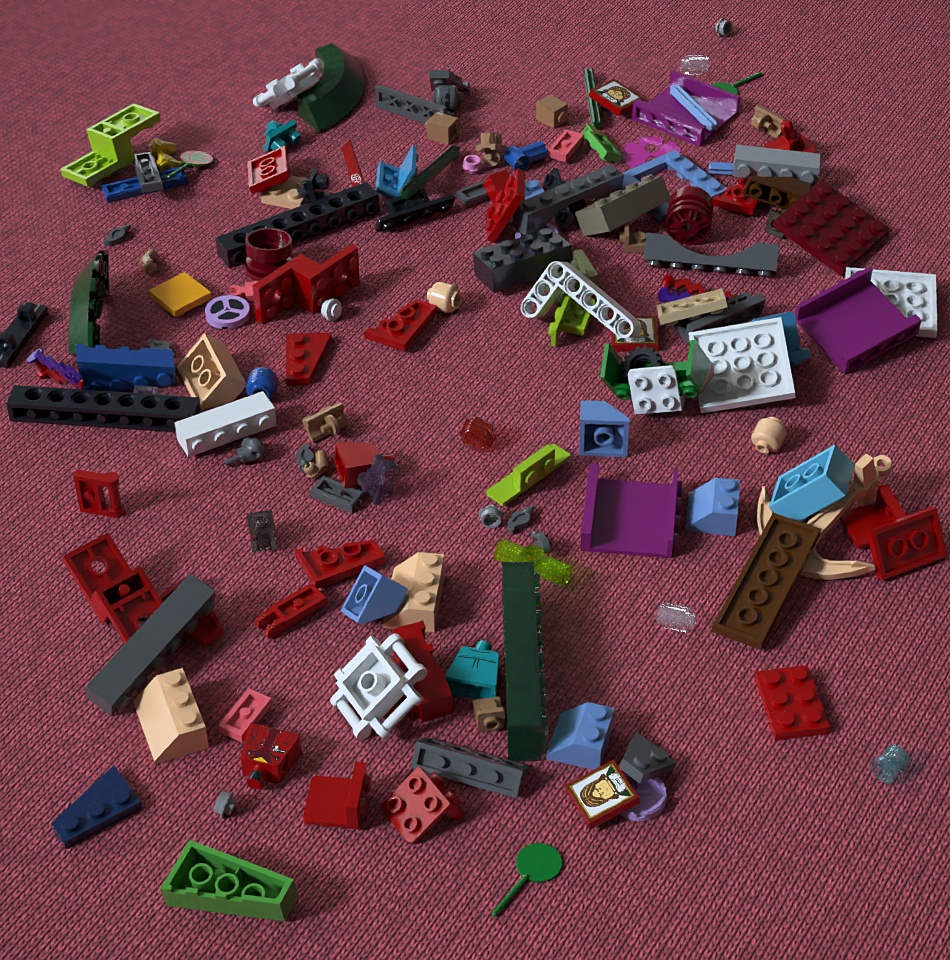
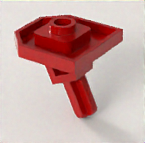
[764,120,816,153]

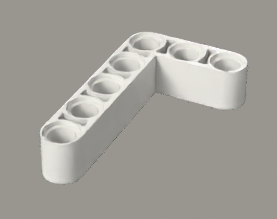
[521,261,641,338]

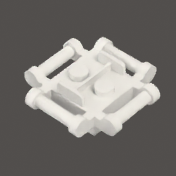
[253,58,324,110]
[330,634,427,741]

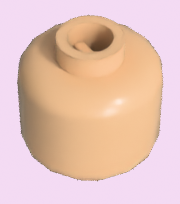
[427,282,462,313]
[751,417,787,454]

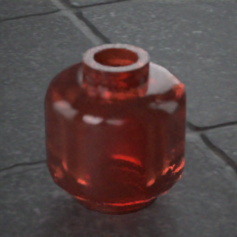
[459,416,497,452]

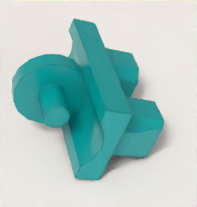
[263,119,301,152]

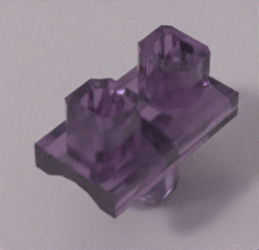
[357,454,400,505]

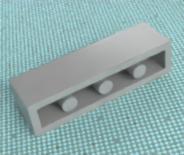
[733,145,820,185]

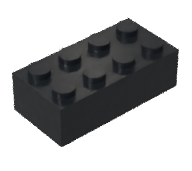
[473,228,572,293]

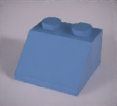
[579,400,629,457]
[685,478,741,536]
[340,565,408,625]
[546,702,615,770]

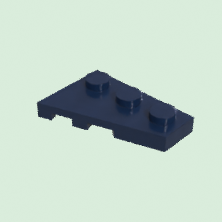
[51,765,142,849]

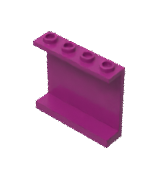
[632,70,740,147]
[795,267,921,375]
[580,463,683,558]

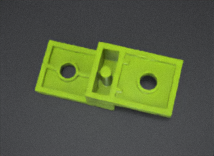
[60,103,161,187]

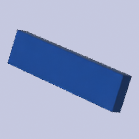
[101,167,188,203]

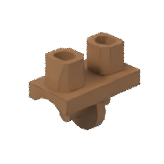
[750,105,787,138]
[476,132,508,167]
[302,402,349,443]

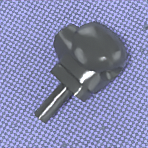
[224,437,265,466]

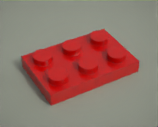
[248,145,291,195]
[485,168,526,243]
[866,507,947,580]
[754,665,830,741]

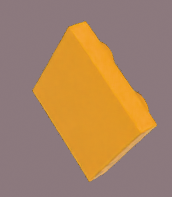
[148,272,212,317]

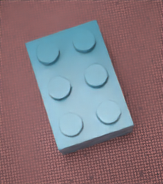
[769,445,855,522]

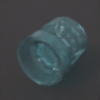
[870,744,910,783]

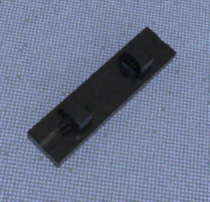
[0,302,48,369]

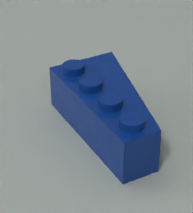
[75,344,177,392]

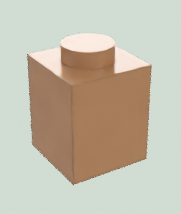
[536,95,568,129]
[425,112,458,145]

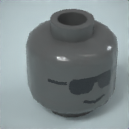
[433,85,462,111]

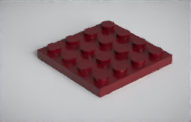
[772,180,890,276]

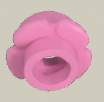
[462,155,483,174]

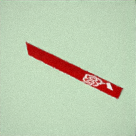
[341,140,364,186]

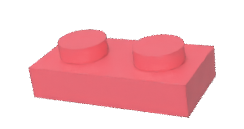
[547,129,584,162]
[218,688,272,743]

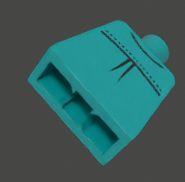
[445,641,499,700]

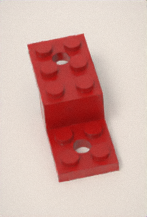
[252,244,360,324]
[62,532,163,643]

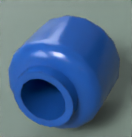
[246,367,278,400]

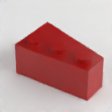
[392,620,453,723]

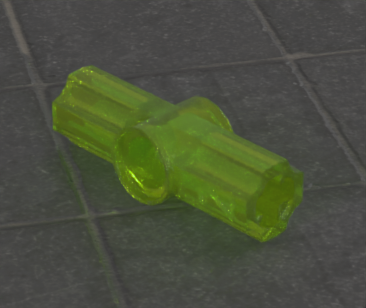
[493,539,572,586]

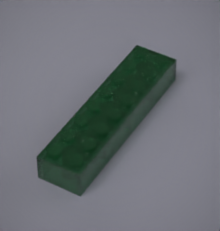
[502,562,547,762]

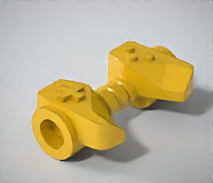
[148,138,183,171]

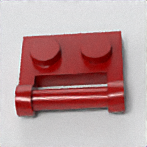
[73,469,125,518]

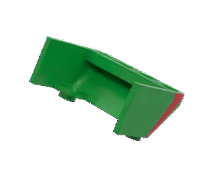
[600,340,715,400]

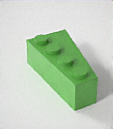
[160,840,299,921]

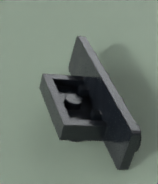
[544,167,586,233]
[375,188,455,232]

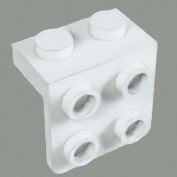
[628,366,685,415]

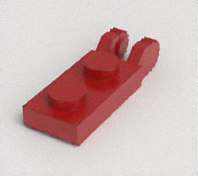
[254,583,328,639]

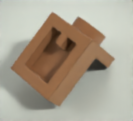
[619,223,646,253]
[473,696,505,732]

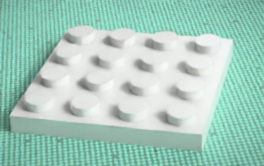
[845,267,937,338]
[689,317,796,413]

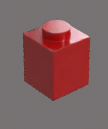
[483,169,510,205]

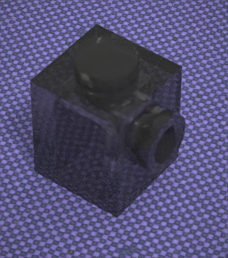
[247,510,277,552]

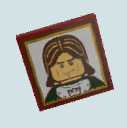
[589,78,644,116]
[611,316,658,351]
[564,759,641,830]

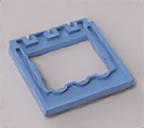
[622,150,727,223]

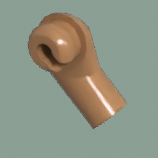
[139,249,158,274]
[304,450,328,478]

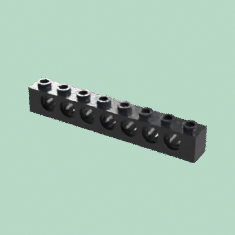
[215,182,380,268]
[6,385,201,433]

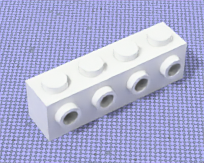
[175,391,277,457]

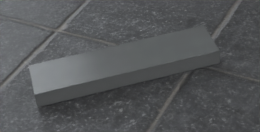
[133,152,163,193]

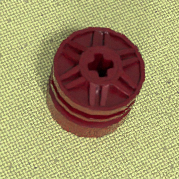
[665,186,713,245]
[245,228,292,281]

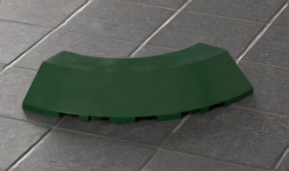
[297,43,365,133]
[68,250,110,356]

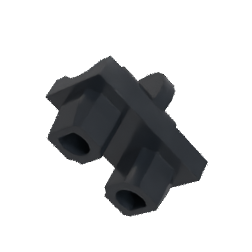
[297,169,333,202]

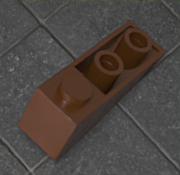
[742,176,811,209]

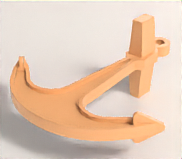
[757,454,892,580]

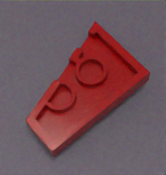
[286,332,332,386]

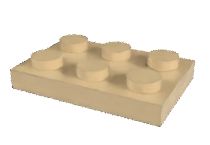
[656,288,728,326]

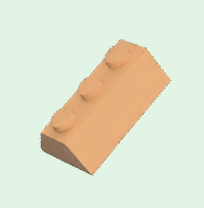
[177,333,247,410]
[382,552,445,632]
[133,668,209,764]

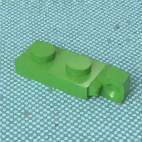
[581,124,622,163]

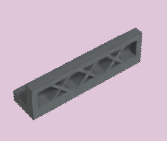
[375,84,454,124]
[673,292,766,345]
[410,737,531,798]

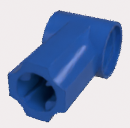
[503,141,548,171]

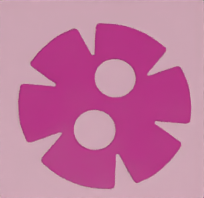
[622,137,682,172]

